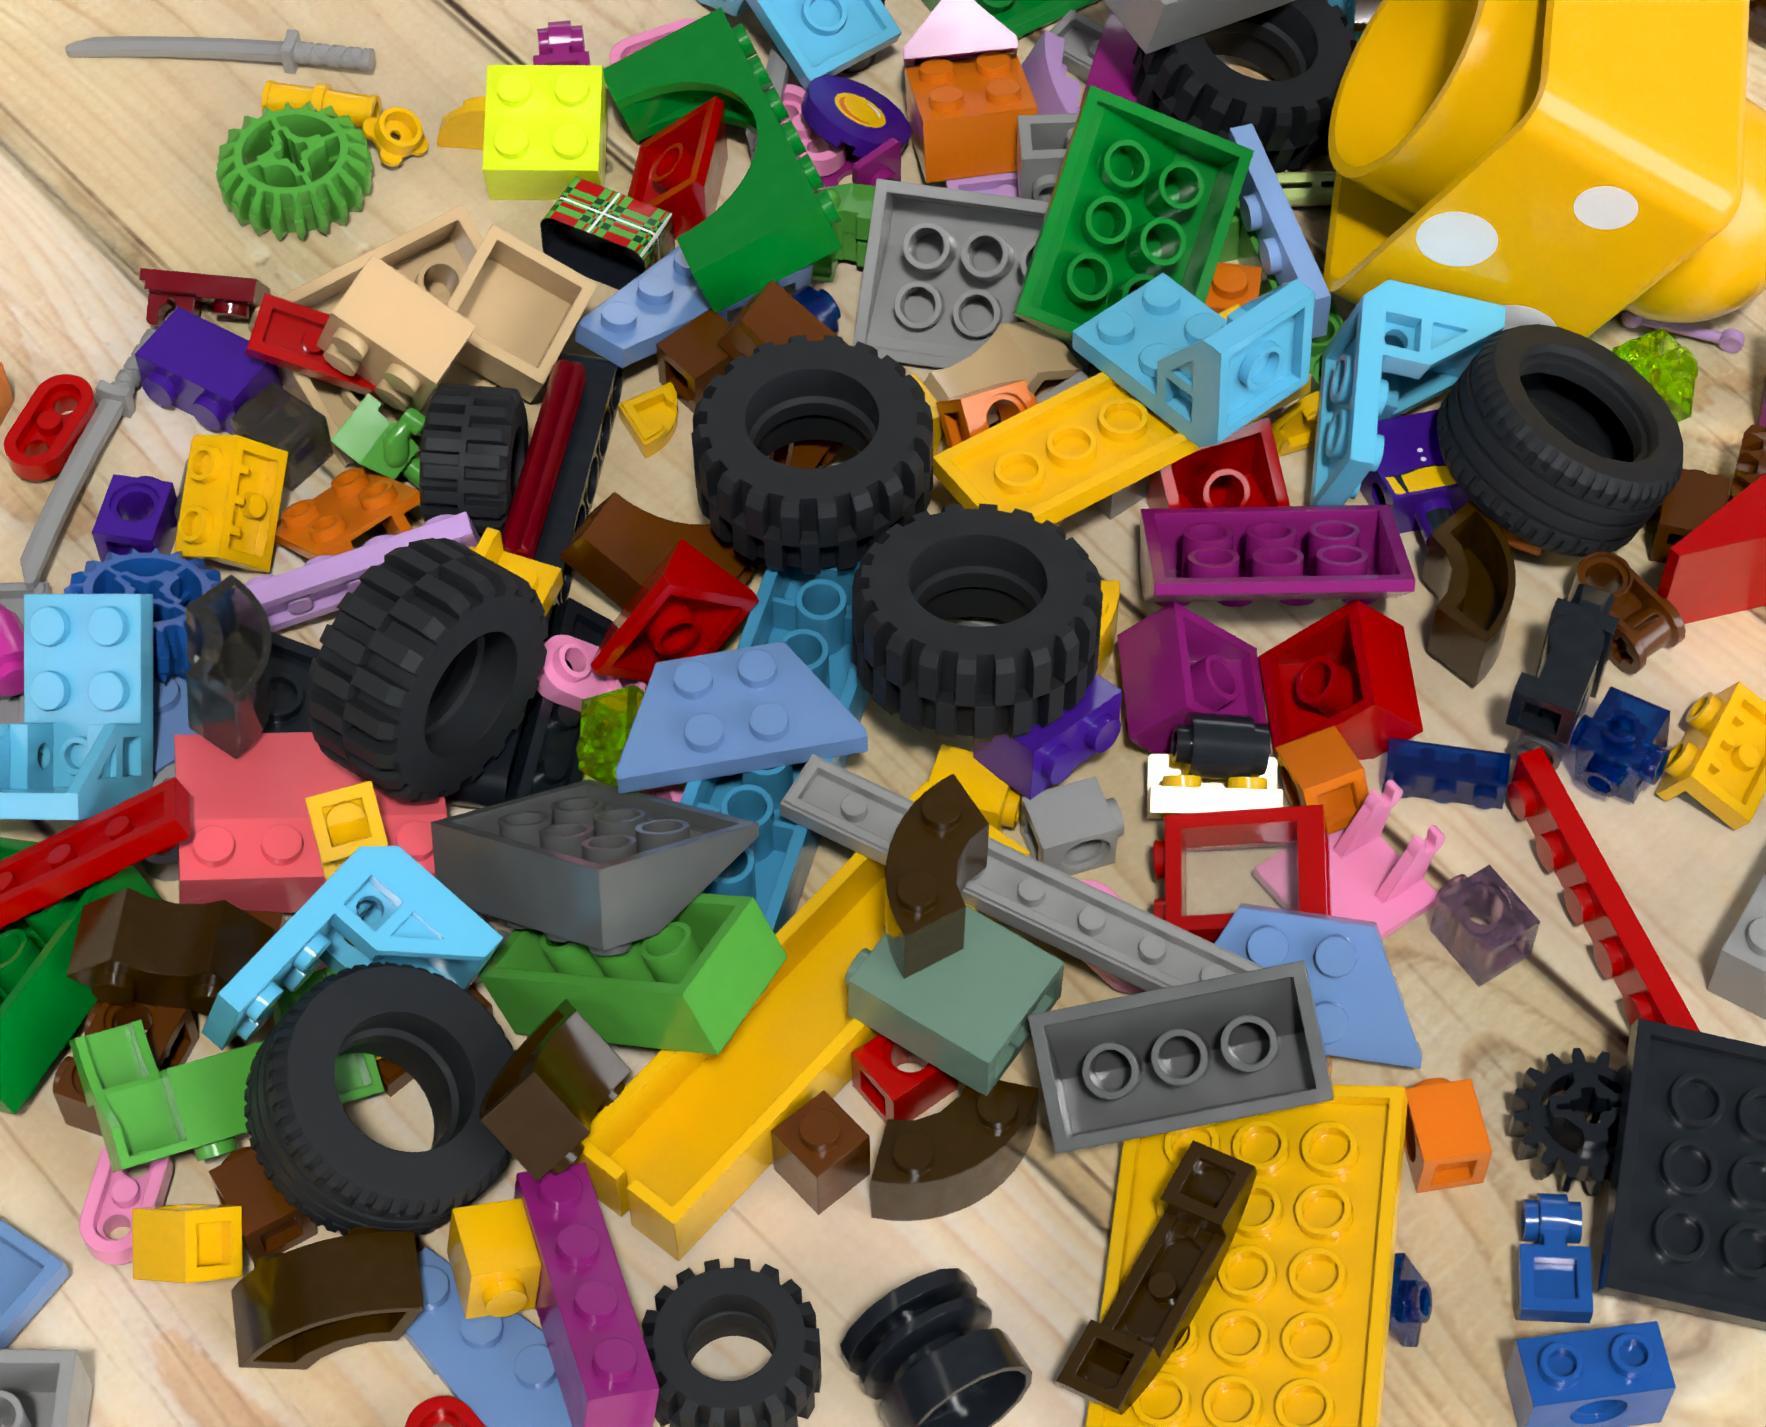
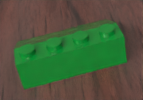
[1013,85,1254,346]
[0,837,162,1115]

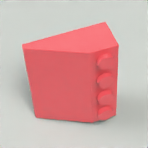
[174,732,447,913]

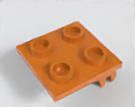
[275,467,420,559]

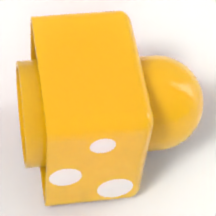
[1323,0,1766,338]

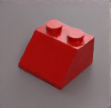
[1259,599,1423,762]

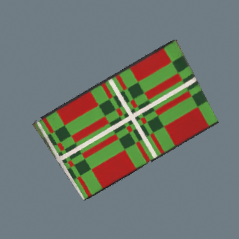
[540,176,675,290]

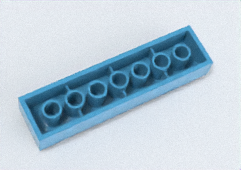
[680,559,870,934]

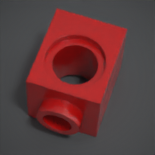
[852,1034,958,1124]

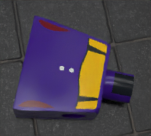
[1359,409,1470,547]

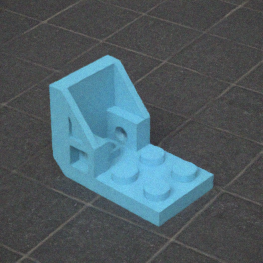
[696,0,902,91]
[1072,273,1315,448]
[1310,279,1506,506]
[0,594,153,820]
[202,846,503,1050]

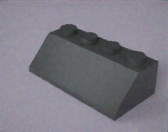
[1028,960,1335,1154]

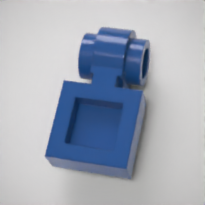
[1517,1193,1593,1324]

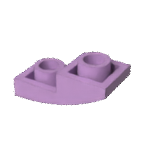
[1021,30,1081,115]

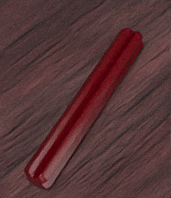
[501,359,586,560]

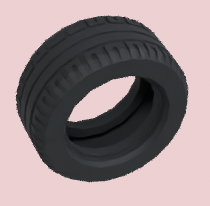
[1437,324,1683,557]

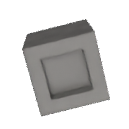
[1020,776,1124,876]

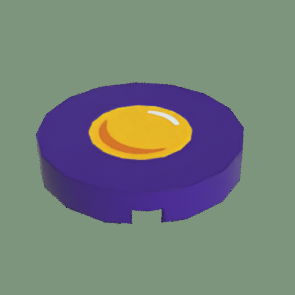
[801,75,911,159]

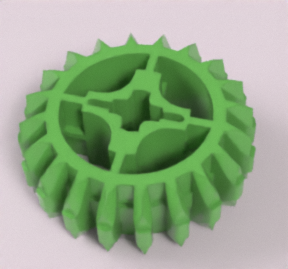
[216,101,373,241]

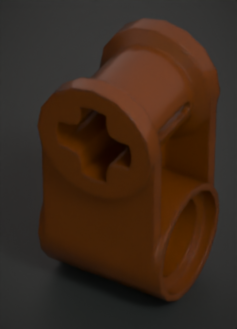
[1567,551,1686,674]

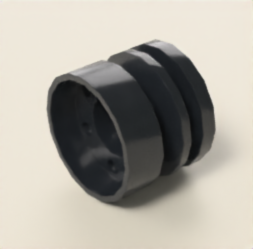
[840,1268,1032,1427]

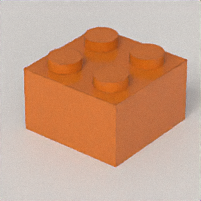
[905,52,1038,183]

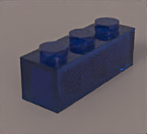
[1382,738,1511,809]

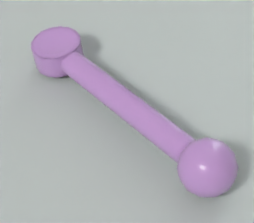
[1621,310,1745,353]

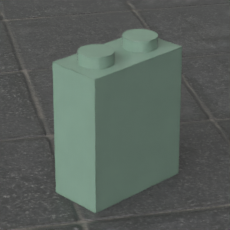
[845,905,1064,1096]

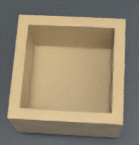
[447,224,598,403]
[316,254,477,412]

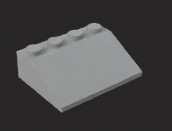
[853,179,1091,375]

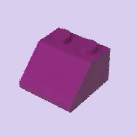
[1117,601,1271,754]

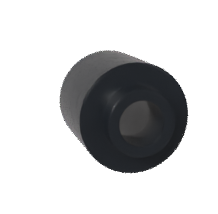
[1171,712,1270,780]

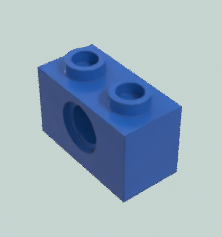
[1504,1321,1676,1427]

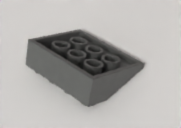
[431,779,759,955]

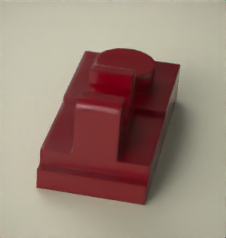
[139,268,271,328]

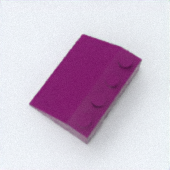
[1139,505,1415,607]

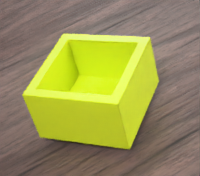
[482,65,608,200]

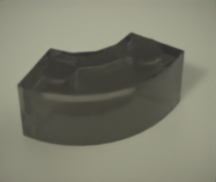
[185,574,273,759]

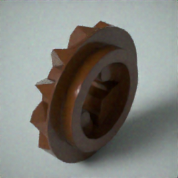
[1728,424,1766,502]

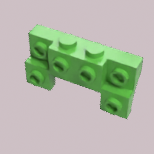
[69,967,384,1172]

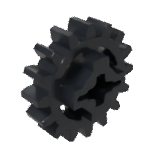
[1509,1048,1626,1196]

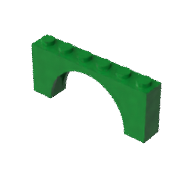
[603,8,842,313]

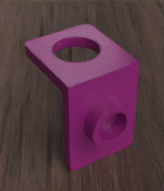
[820,137,901,188]

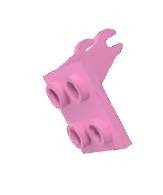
[1254,780,1446,940]

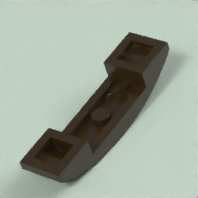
[1056,1140,1257,1415]

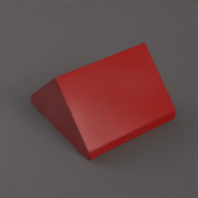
[628,96,728,240]
[1147,416,1290,509]
[590,538,759,682]

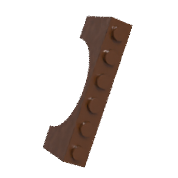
[559,279,848,609]

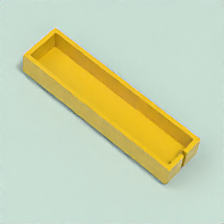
[573,780,1030,1262]

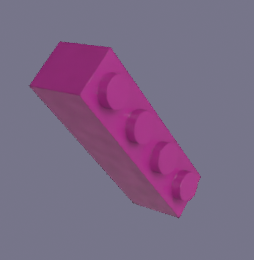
[514,1162,659,1427]

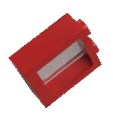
[1153,804,1332,944]

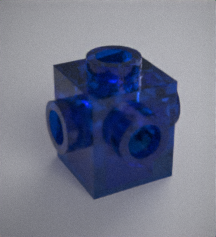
[1569,686,1670,804]

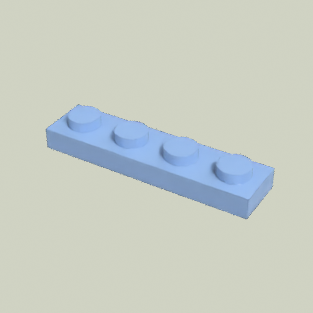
[1229,123,1331,338]

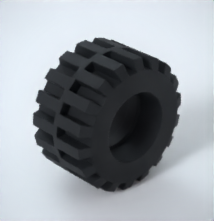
[419,384,528,538]
[642,1258,822,1427]

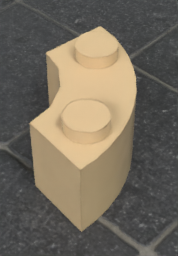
[923,322,1083,455]

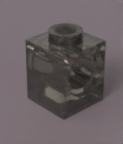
[231,382,334,492]

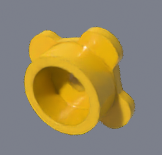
[362,107,428,167]

